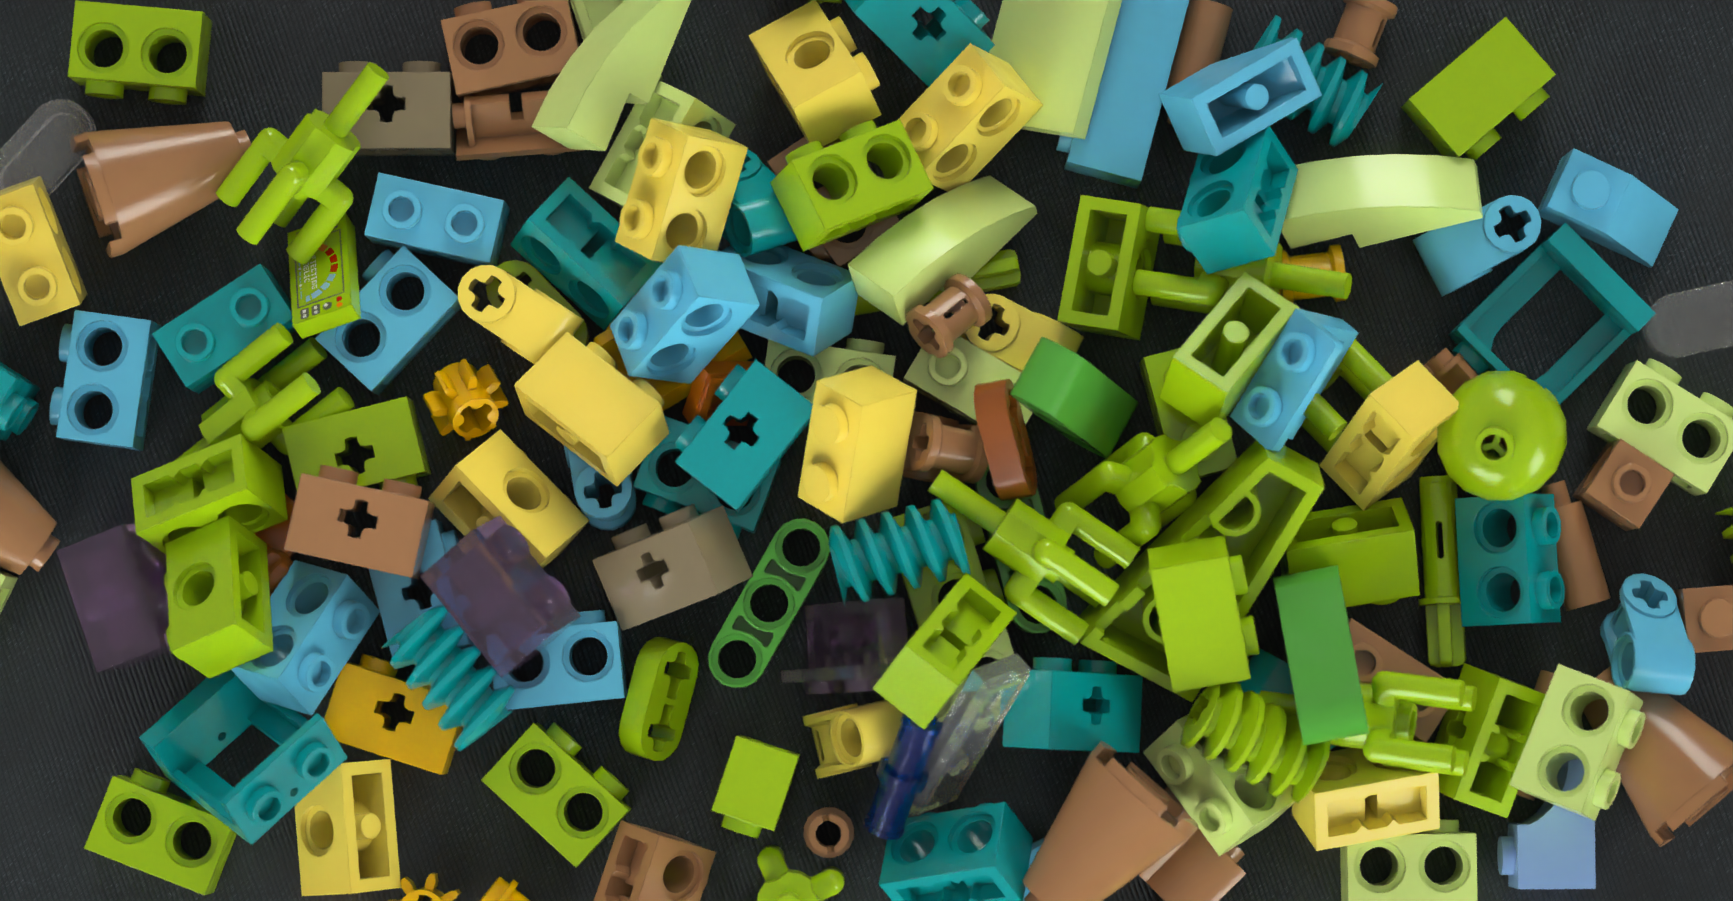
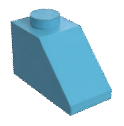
[1158,37,1322,156]
[1538,148,1679,268]

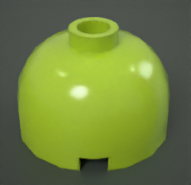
[1437,371,1567,500]

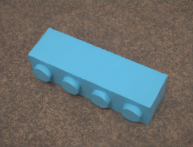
[1056,0,1189,189]

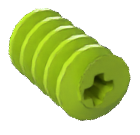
[1180,682,1330,803]

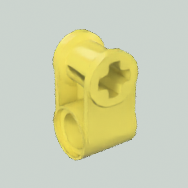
[458,265,584,364]
[960,293,1084,372]
[802,699,916,779]

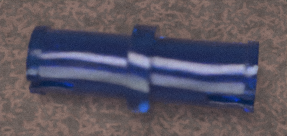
[863,713,943,840]

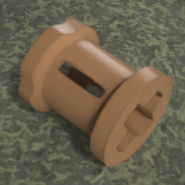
[1324,0,1398,69]
[905,273,992,358]

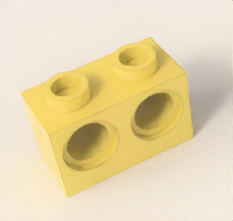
[898,43,1043,192]
[615,118,748,262]
[0,176,87,326]
[1319,360,1459,511]
[1292,739,1440,851]

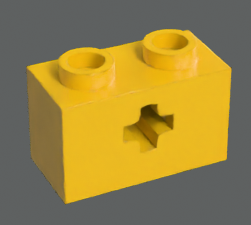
[324,654,463,775]

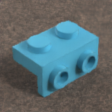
[1230,308,1358,452]

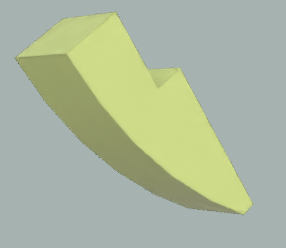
[531,0,691,151]
[1281,154,1483,249]
[847,175,1037,326]

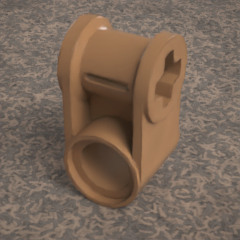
[902,411,988,484]

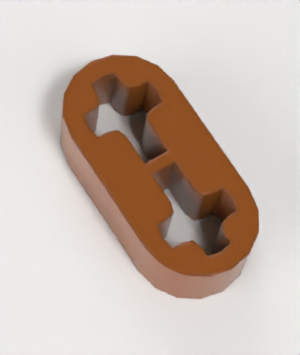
[974,378,1037,501]

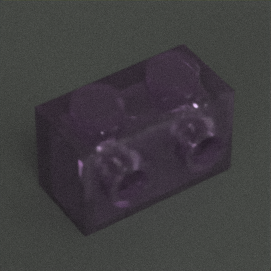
[420,515,581,678]
[57,524,170,672]

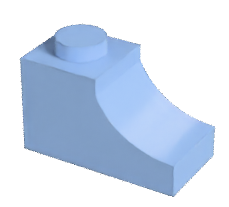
[1497,759,1596,889]

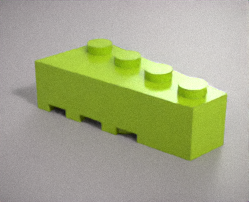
[1078,440,1325,702]

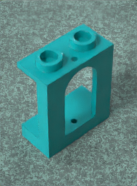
[1448,222,1656,405]
[139,670,348,845]

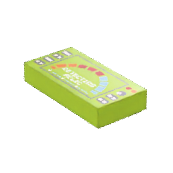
[287,213,361,339]

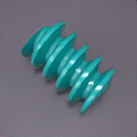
[1253,15,1383,148]
[828,498,971,606]
[381,603,515,751]

